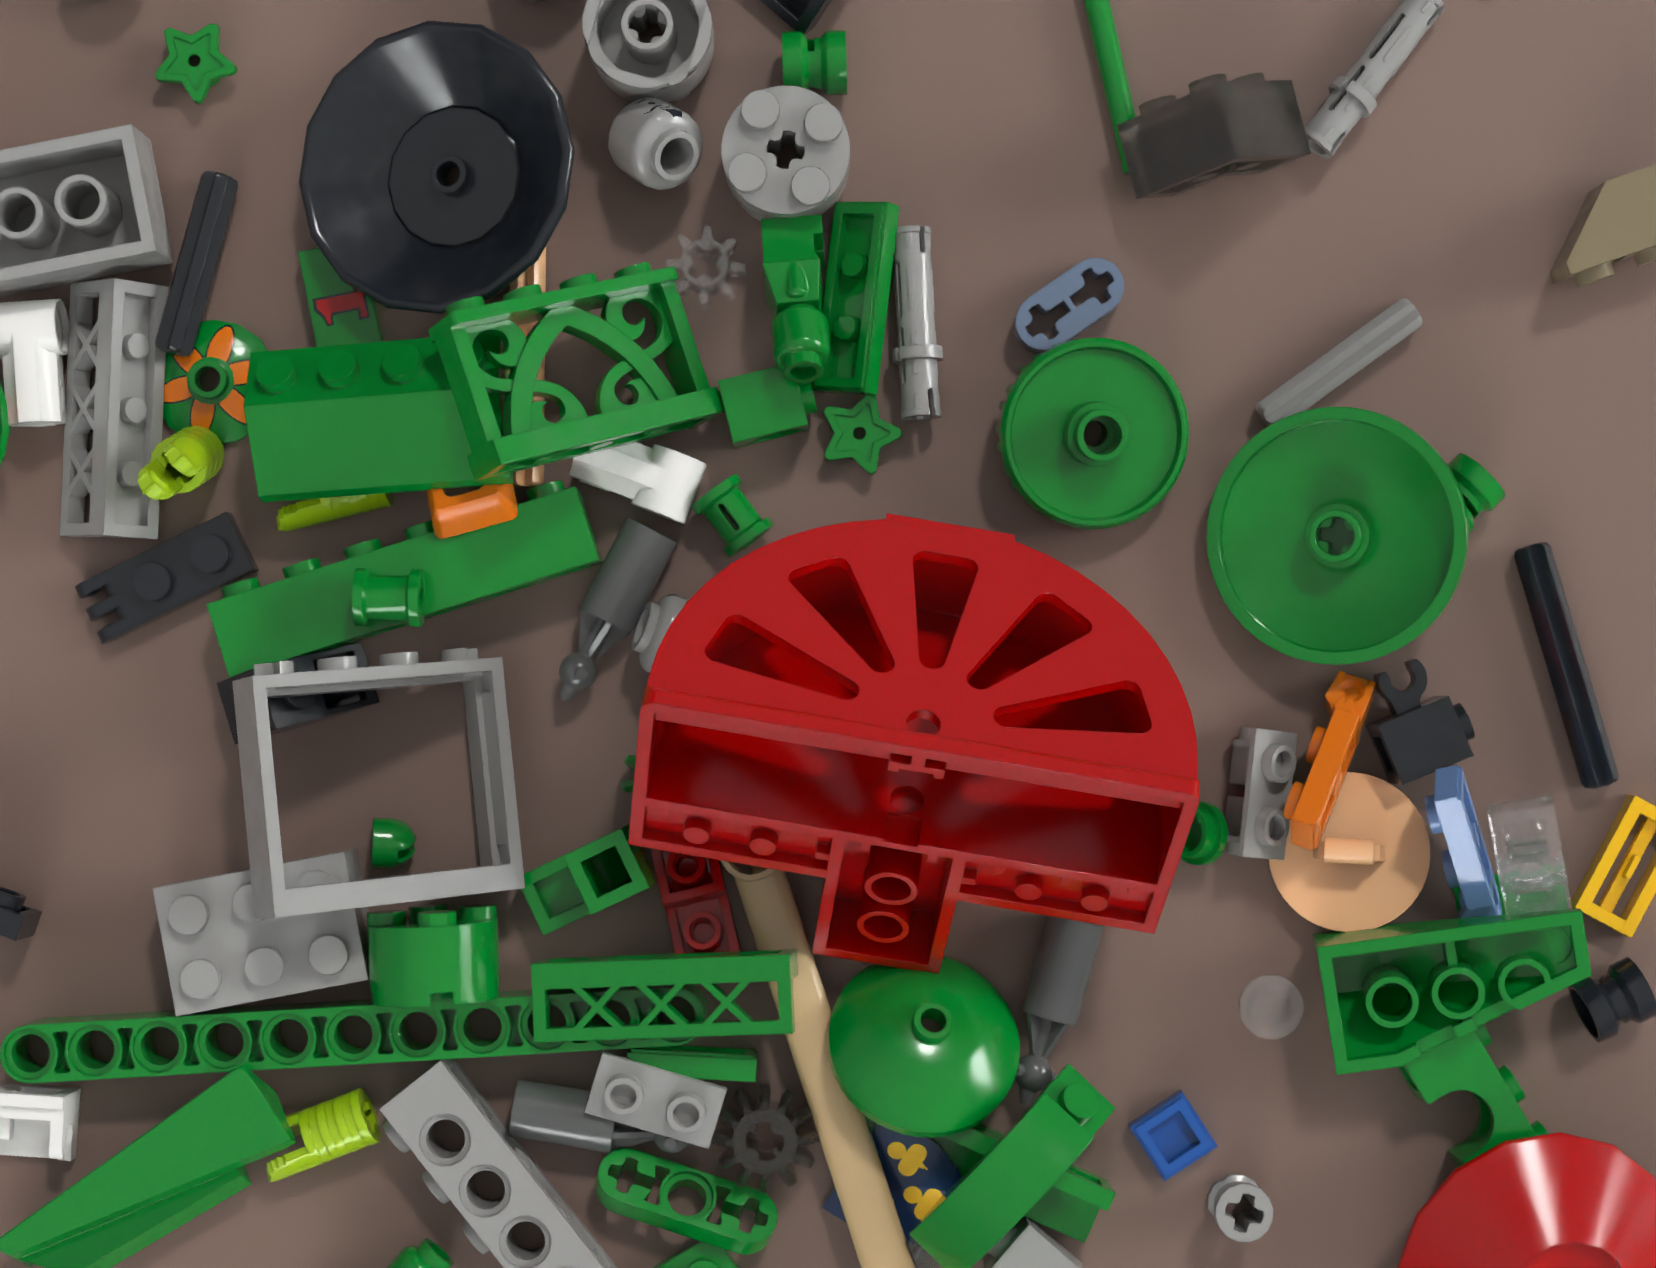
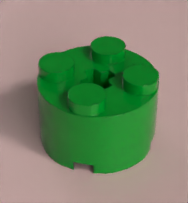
[367,904,500,1008]

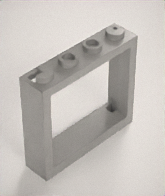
[232,648,525,919]

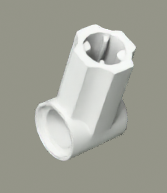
[0,298,69,427]
[569,442,707,524]

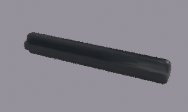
[1514,542,1619,789]

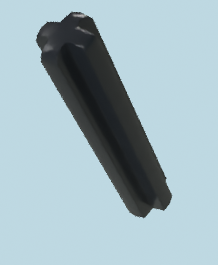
[155,171,238,357]

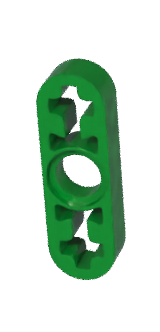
[595,1148,778,1255]

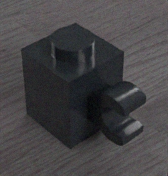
[1365,659,1475,785]

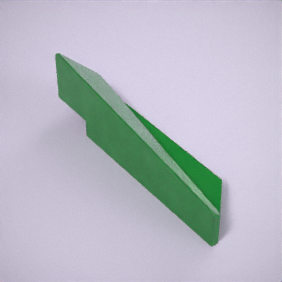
[0,1066,296,1268]

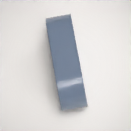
[1014,258,1124,354]

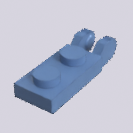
[1425,765,1502,918]

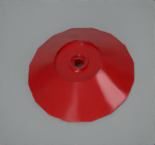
[1397,1132,1656,1268]

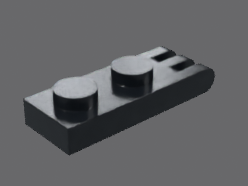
[75,512,259,644]

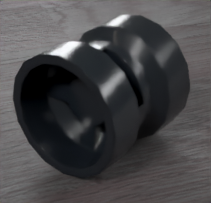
[1568,957,1656,1043]

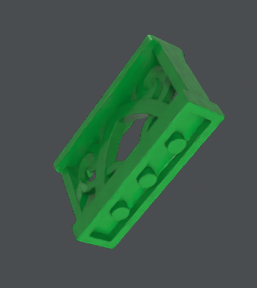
[428,262,725,481]

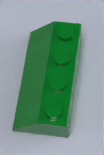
[244,333,514,503]

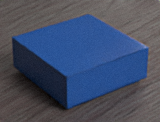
[1127,1090,1218,1181]

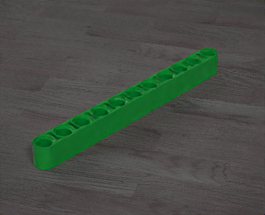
[0,984,707,1083]

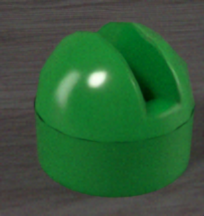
[371,818,416,869]

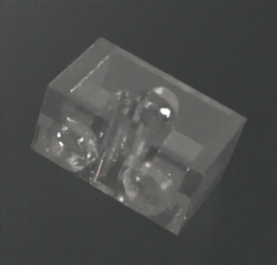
[1487,794,1573,914]

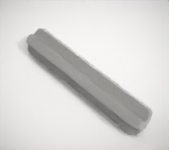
[1255,298,1423,427]

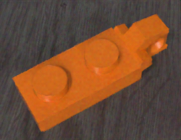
[1283,671,1376,851]

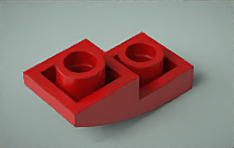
[650,848,741,953]

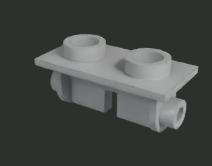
[1225,727,1298,860]
[584,1052,727,1149]

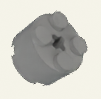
[582,0,715,103]
[721,86,850,221]

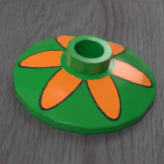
[163,320,268,445]

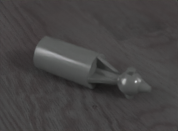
[559,517,677,702]
[1015,916,1104,1105]
[509,1079,693,1153]

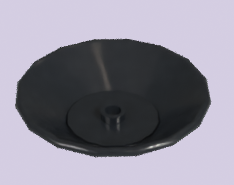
[299,21,575,314]

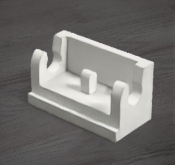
[0,1083,81,1161]

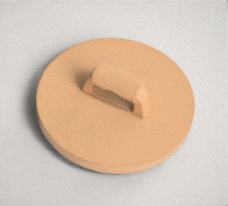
[1269,772,1431,932]

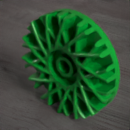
[995,338,1189,529]

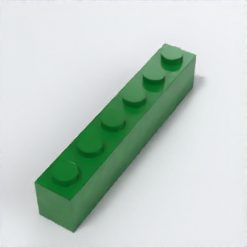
[206,480,603,678]

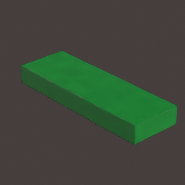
[812,202,900,396]

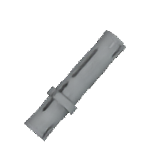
[1298,0,1445,159]
[892,225,943,421]

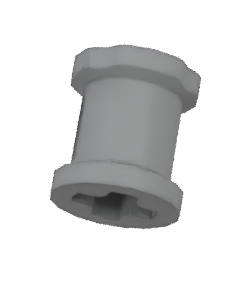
[1207,1173,1273,1242]

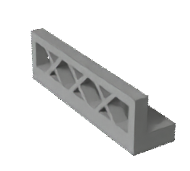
[60,278,168,540]

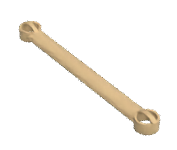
[721,860,915,1268]

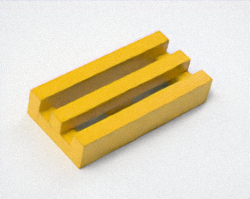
[1568,794,1656,938]

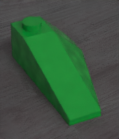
[1313,908,1592,1075]

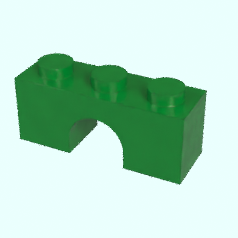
[1398,1025,1549,1167]

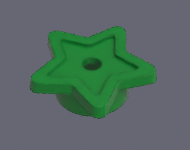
[155,23,238,105]
[823,395,903,475]

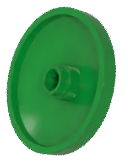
[1206,407,1469,665]

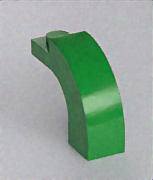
[909,1063,1116,1268]

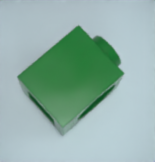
[718,366,818,449]

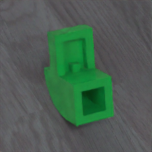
[522,824,657,936]

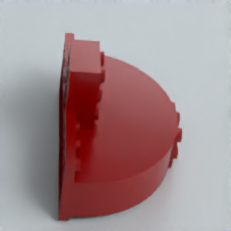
[628,513,1200,974]

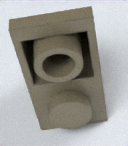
[1550,164,1656,288]

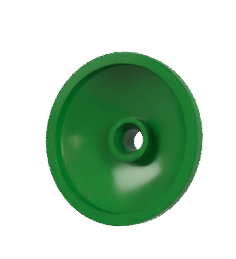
[827,956,1020,1138]

